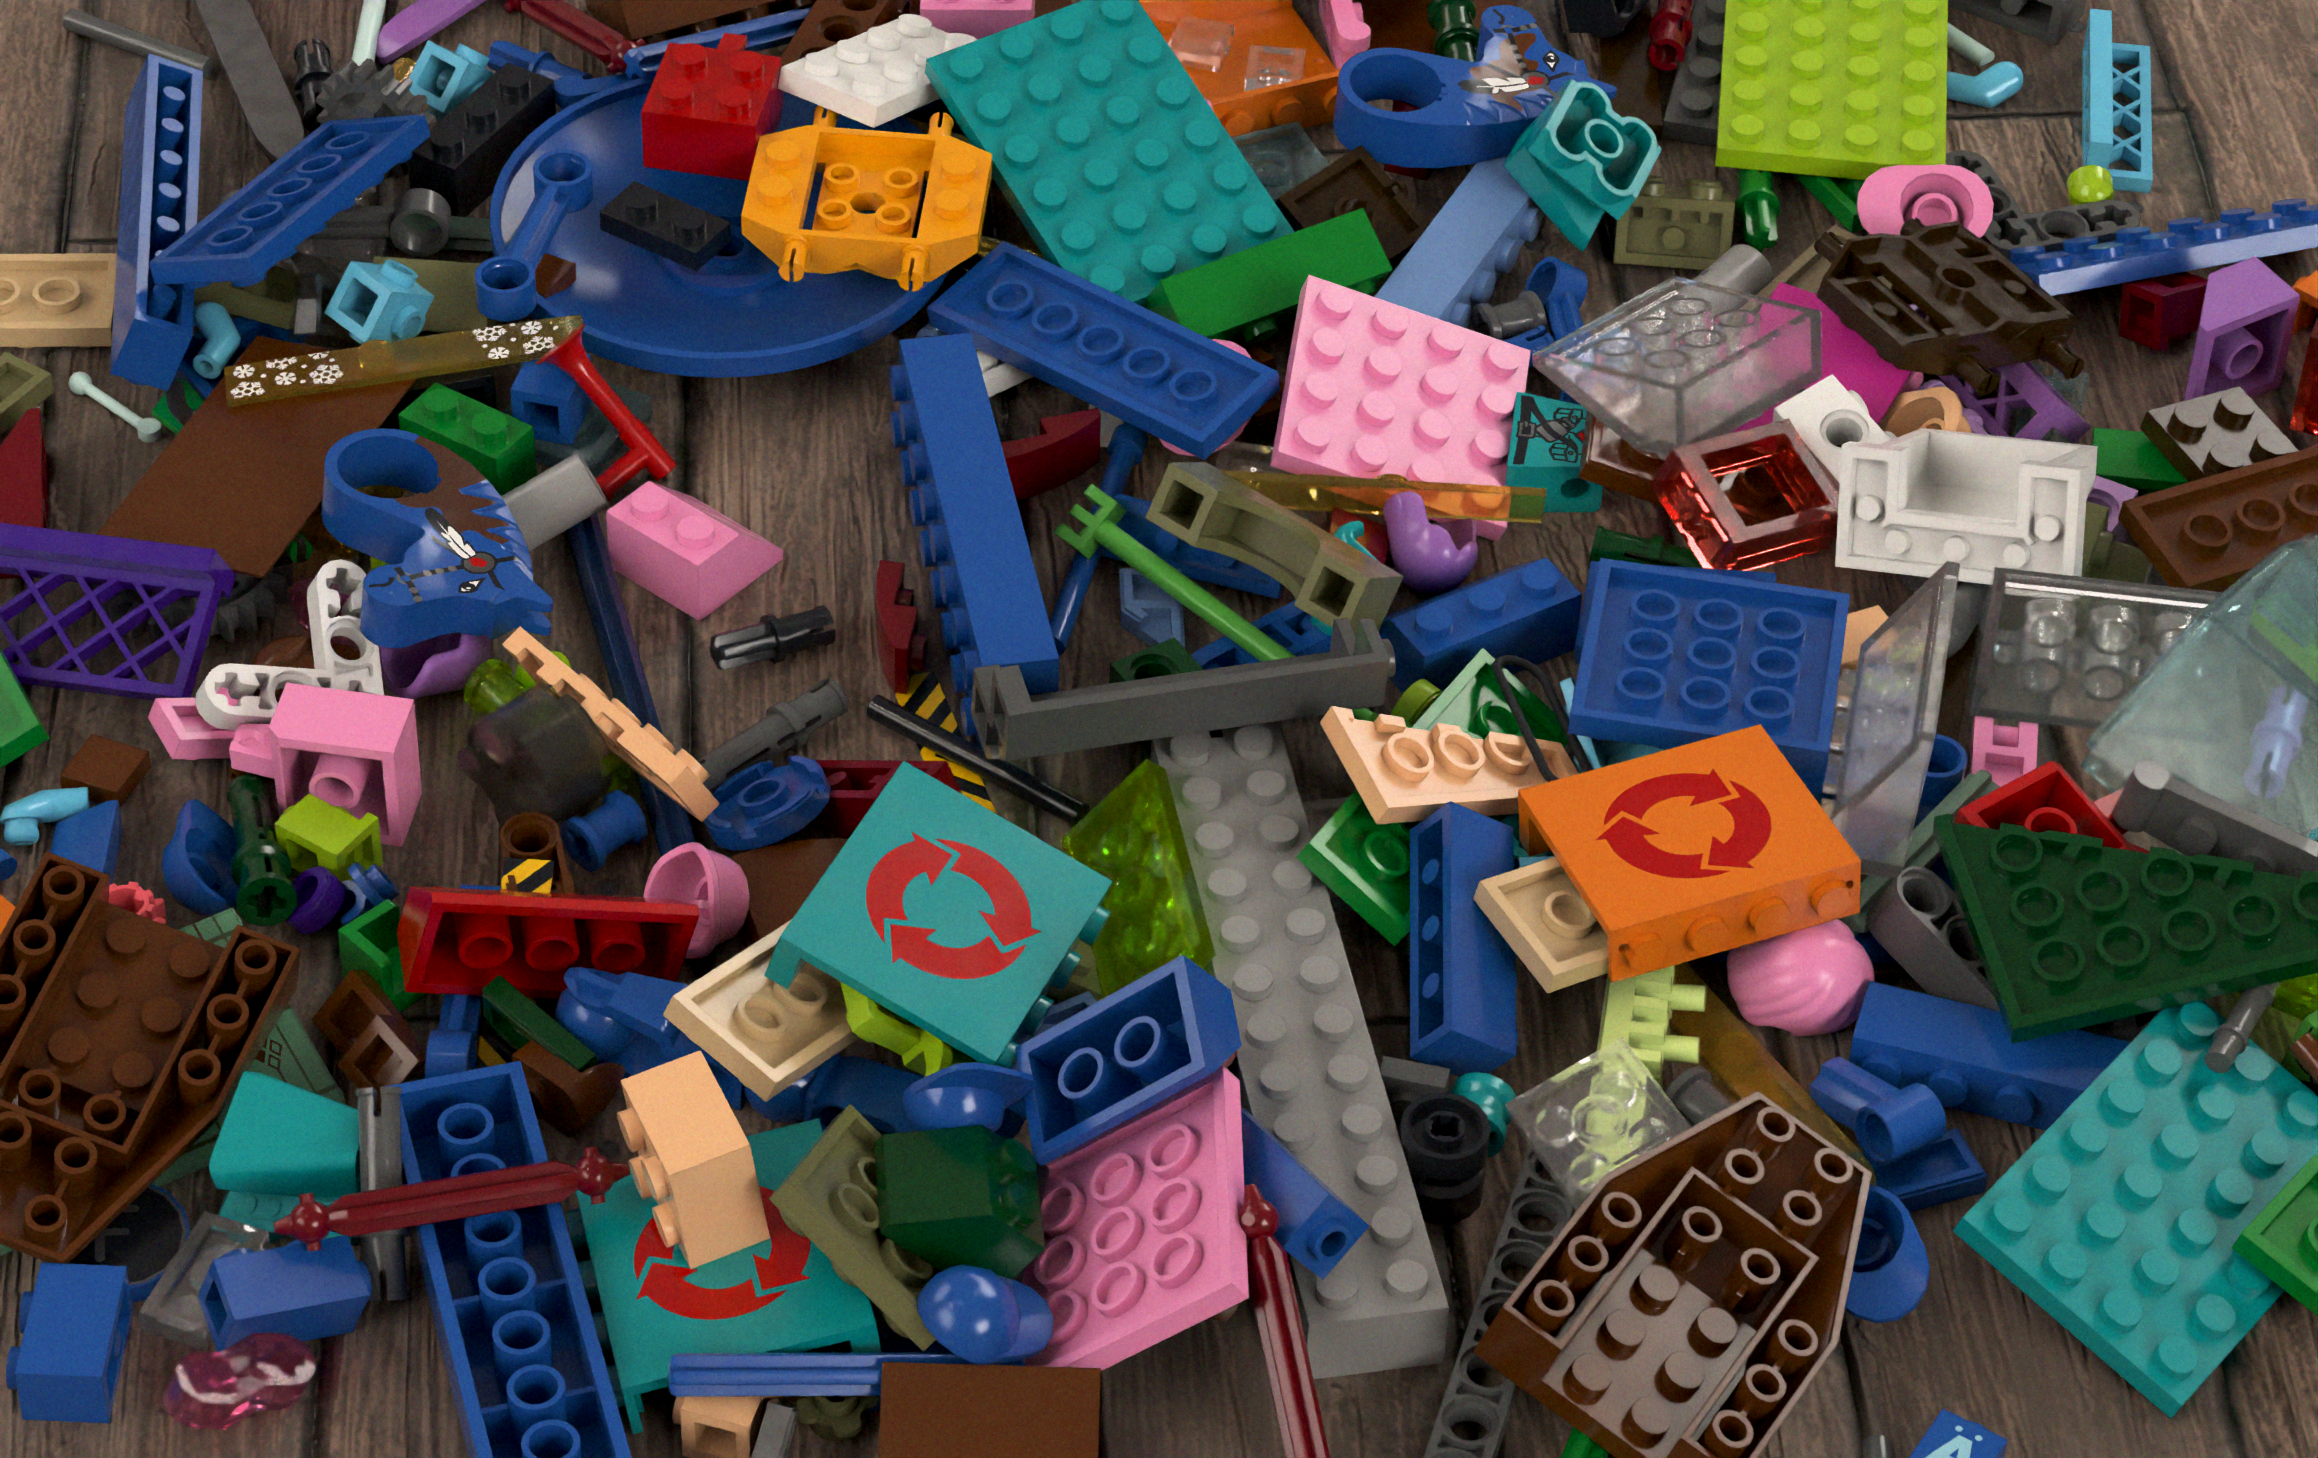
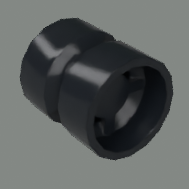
[1399,1093,1490,1224]

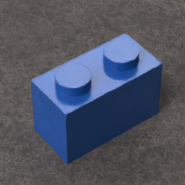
[6,1262,134,1423]

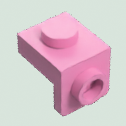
[148,687,254,760]

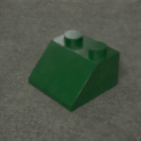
[874,1125,1045,1279]

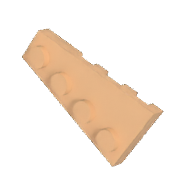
[502,626,720,822]
[1320,706,1579,825]

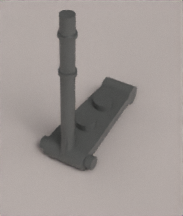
[2112,760,2318,1073]

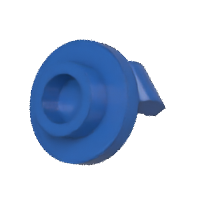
[339,862,400,925]

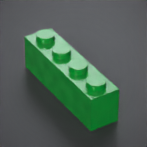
[1145,208,1393,345]

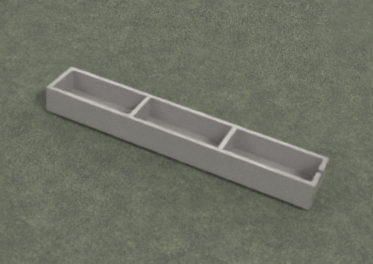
[1149,722,1449,1379]

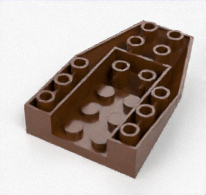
[0,851,301,1264]
[1473,1091,1872,1458]

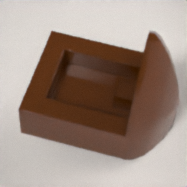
[512,1040,626,1137]

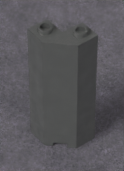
[971,618,1396,761]

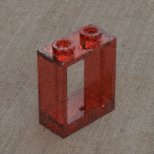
[1650,418,1839,571]

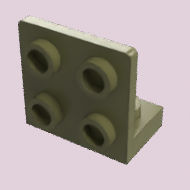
[1613,175,1735,270]

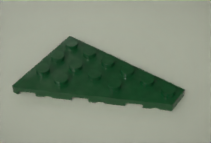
[1933,814,2318,1044]

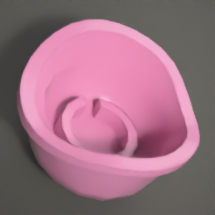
[643,842,750,959]

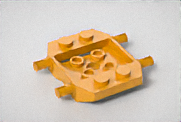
[741,105,992,291]

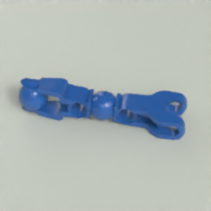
[554,967,1027,1139]

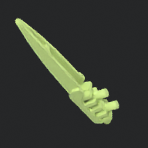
[1584,965,1707,1200]

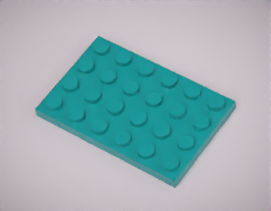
[925,0,1294,309]
[1953,1000,2318,1419]

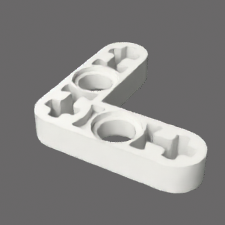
[195,559,384,731]

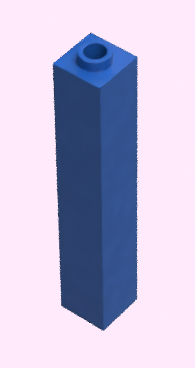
[1241,1106,1369,1280]

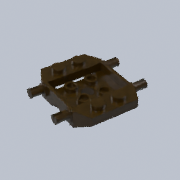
[1814,217,2085,396]

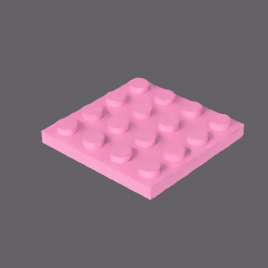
[1270,275,1531,542]
[1022,1066,1249,1371]

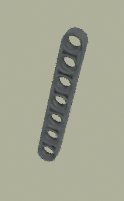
[1424,1140,1586,1458]

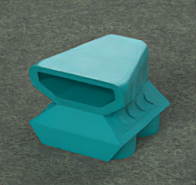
[1503,79,1662,253]
[209,1071,361,1246]

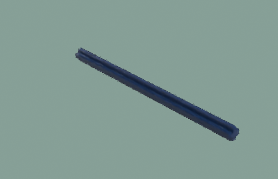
[565,513,696,857]

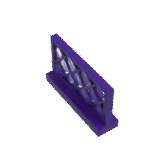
[0,523,236,701]

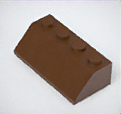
[585,0,817,45]

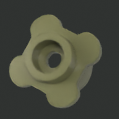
[795,1396,879,1441]

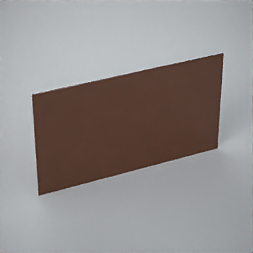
[96,335,423,579]

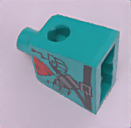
[1505,392,1603,513]

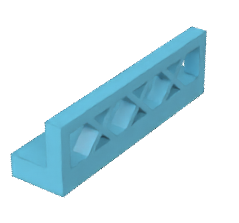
[2082,9,2153,193]

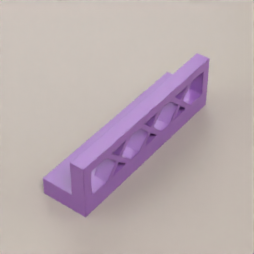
[1909,305,2091,444]

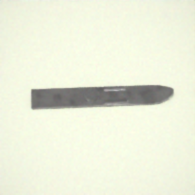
[193,0,305,162]

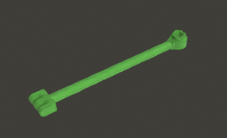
[1053,484,1412,728]

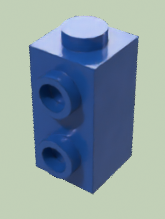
[197,1236,372,1357]

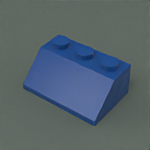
[1355,558,1582,694]
[1015,955,1242,1166]

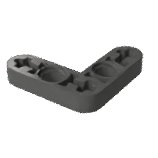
[1946,150,2141,259]

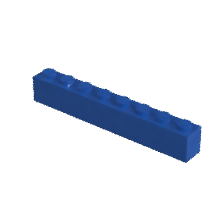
[110,53,203,391]

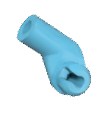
[1947,61,2023,108]
[193,301,241,379]
[0,787,90,846]

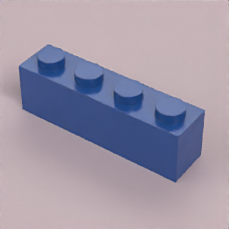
[1410,801,1518,1077]
[1849,981,2131,1130]

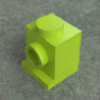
[275,793,383,882]

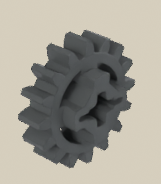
[316,58,436,179]

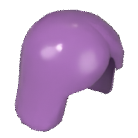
[1383,491,1478,594]
[378,633,491,699]

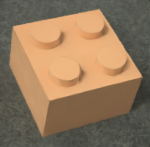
[617,1050,770,1269]

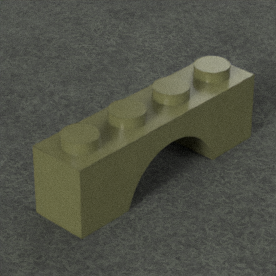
[1145,462,1404,634]

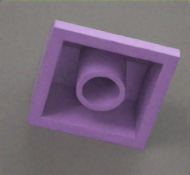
[2184,256,2301,401]

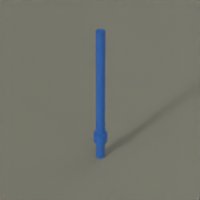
[1049,421,1148,656]

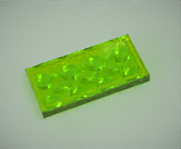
[1061,759,1216,1000]

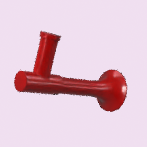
[535,324,677,502]

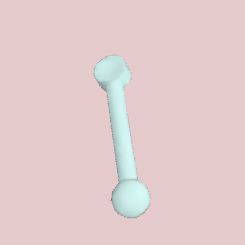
[68,371,162,443]

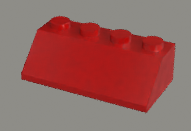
[397,886,700,999]

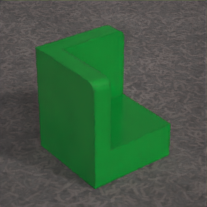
[338,899,430,1012]

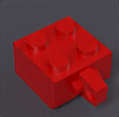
[641,33,783,181]
[1954,761,2136,851]

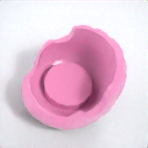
[1726,919,1875,1037]

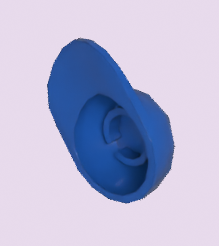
[161,799,239,916]
[902,1062,1036,1132]
[1845,1185,1930,1323]
[917,1264,1054,1365]

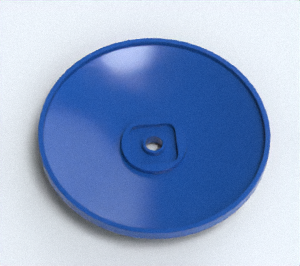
[490,77,950,378]

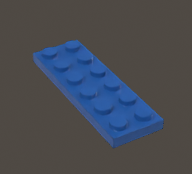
[149,114,431,290]
[2008,198,2318,296]
[927,240,1280,460]

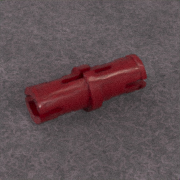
[1648,0,1693,71]

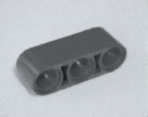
[1866,866,1999,1011]

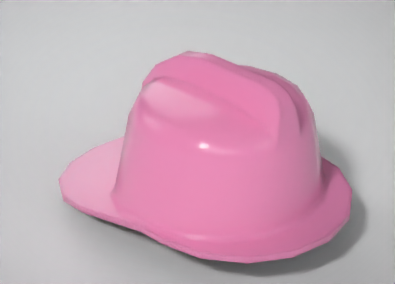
[1857,164,1994,238]

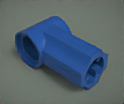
[1809,1056,1946,1165]

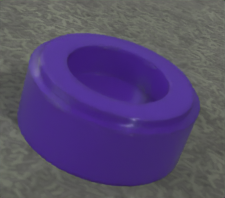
[285,866,346,934]

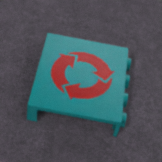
[764,761,1113,1069]
[566,1118,882,1434]

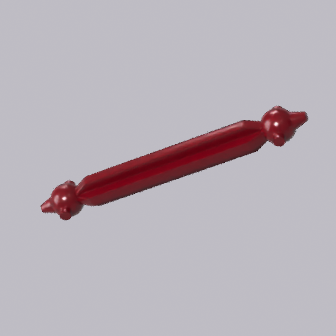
[503,0,647,76]
[274,1146,630,1252]
[1238,1184,1330,1458]

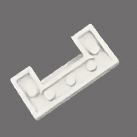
[1835,428,2098,594]

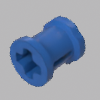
[560,789,648,872]

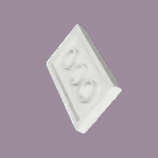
[778,14,977,128]

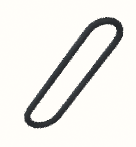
[1492,655,1593,782]

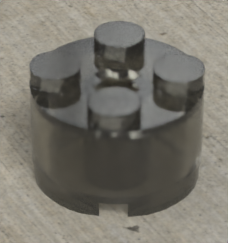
[458,683,612,827]

